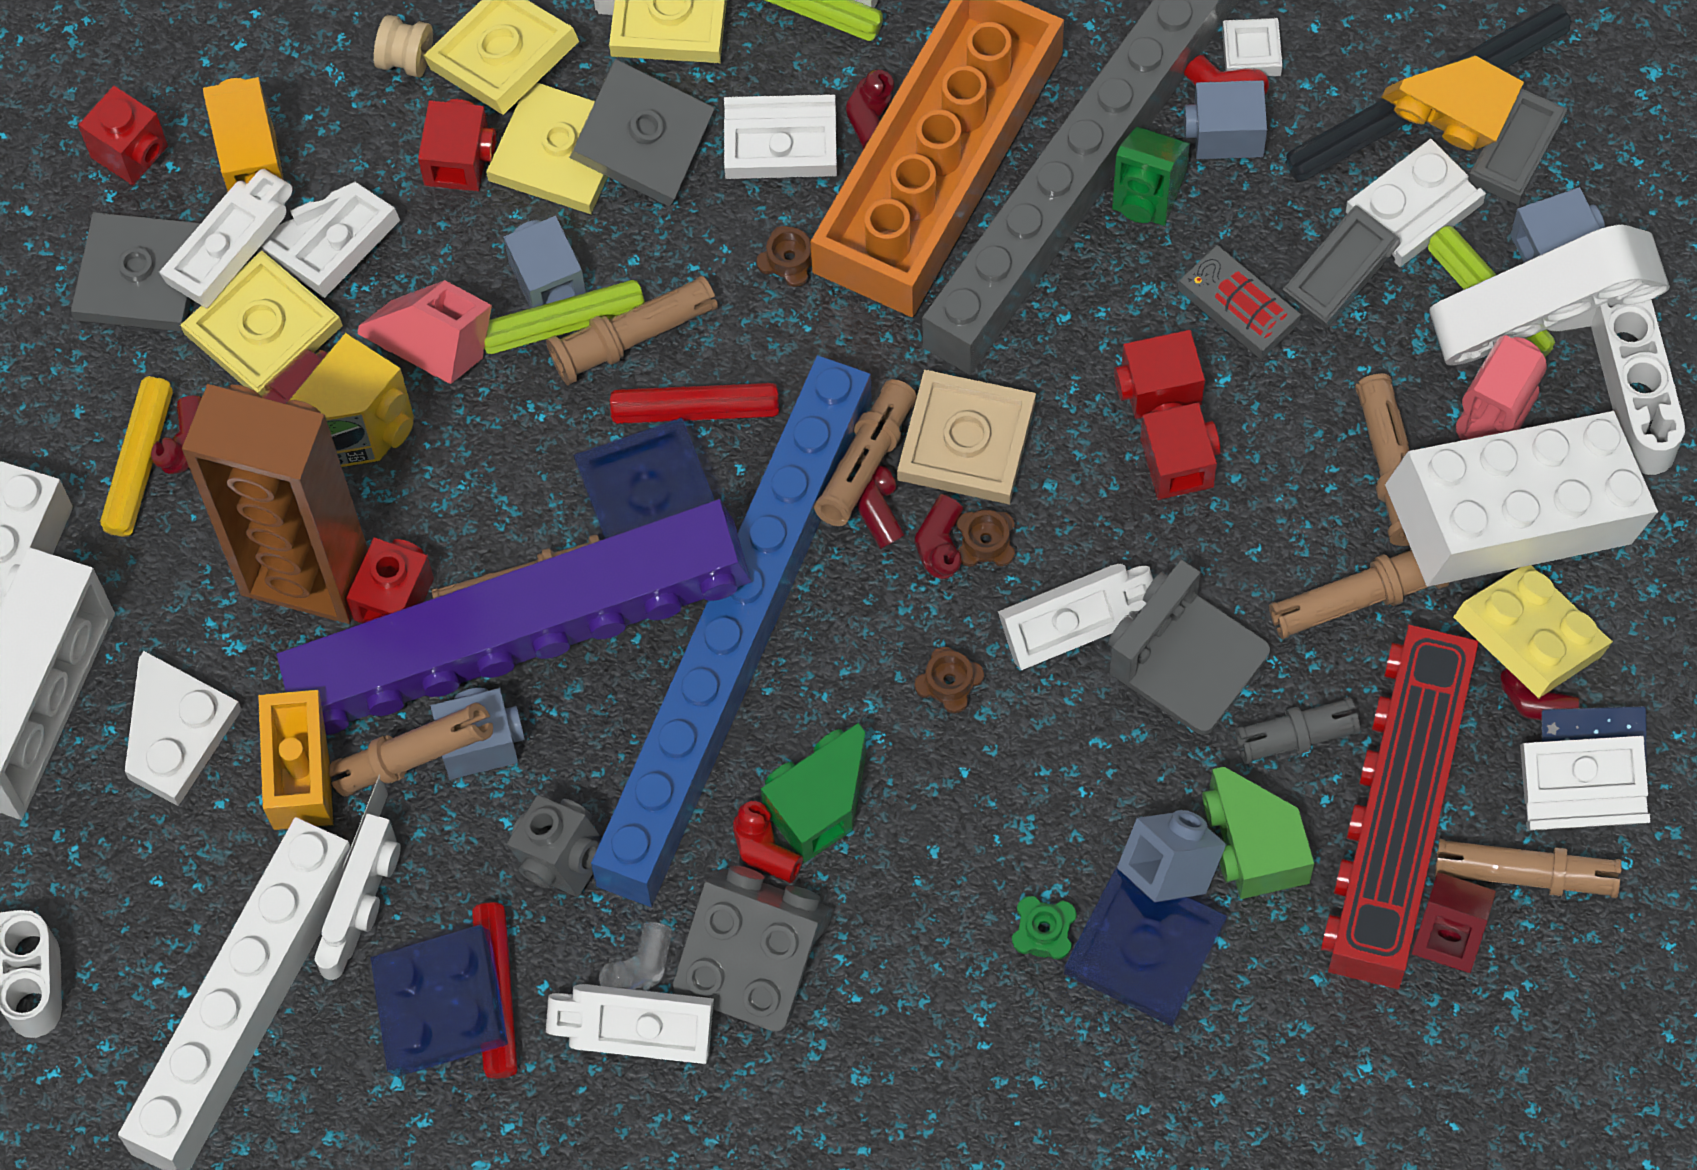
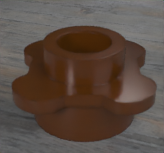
[756,226,812,287]
[957,510,1015,567]
[915,647,984,713]

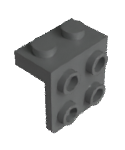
[1108,559,1270,735]
[673,865,834,1031]

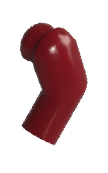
[846,69,895,150]
[151,395,202,474]
[858,466,905,549]
[1500,667,1579,721]

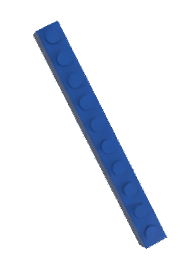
[591,355,872,908]

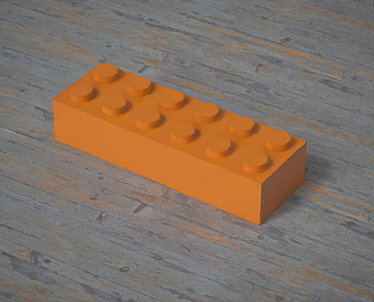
[810,0,1064,318]

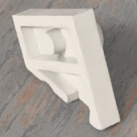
[256,182,400,298]
[125,651,242,806]

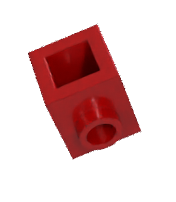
[78,86,168,186]
[418,99,496,191]
[1114,330,1205,419]
[1140,402,1220,500]
[346,538,434,623]

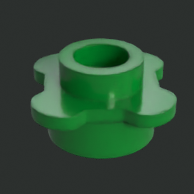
[1012,896,1076,959]

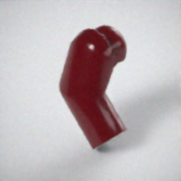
[914,494,964,579]

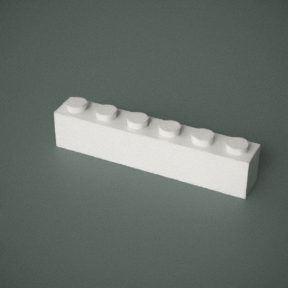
[118,817,351,1170]

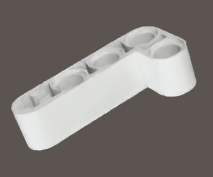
[1429,225,1670,365]
[1547,300,1685,475]
[0,910,62,1038]

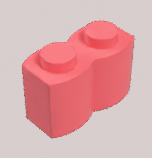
[1456,335,1547,440]

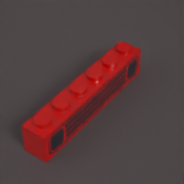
[1321,625,1479,989]

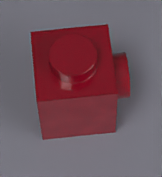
[1412,872,1496,973]

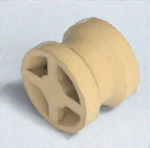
[374,14,433,78]

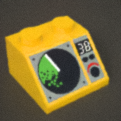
[290,333,414,467]

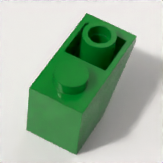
[1112,127,1190,226]
[761,723,866,863]

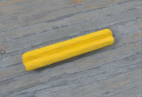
[100,376,173,537]

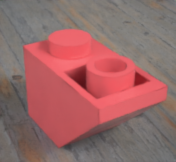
[358,280,492,384]

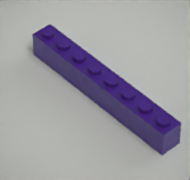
[277,499,752,735]

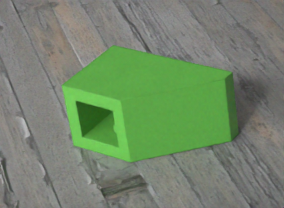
[1202,767,1314,899]

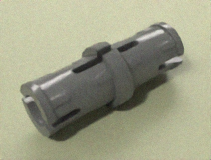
[1235,697,1360,764]

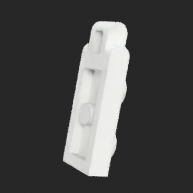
[159,169,292,308]
[998,564,1153,670]
[315,813,400,980]
[546,984,714,1064]

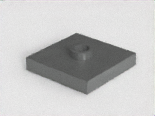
[569,59,715,207]
[71,212,201,332]

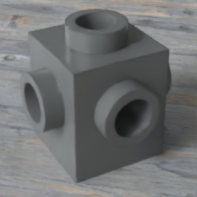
[506,795,602,897]

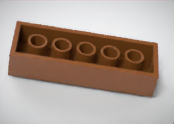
[182,384,368,624]

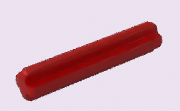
[610,383,779,424]
[472,902,517,1079]

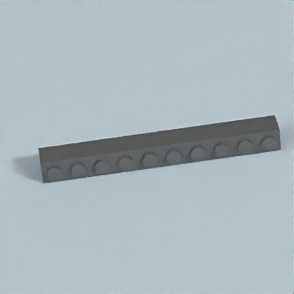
[922,0,1240,375]

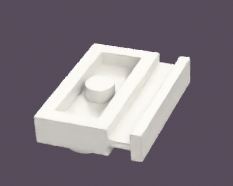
[724,95,837,179]
[1346,139,1486,267]
[1520,736,1650,831]

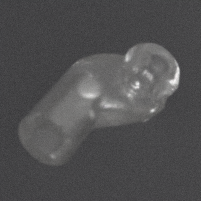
[599,922,673,991]

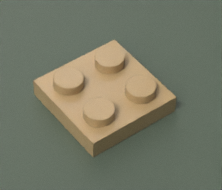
[897,370,1036,505]

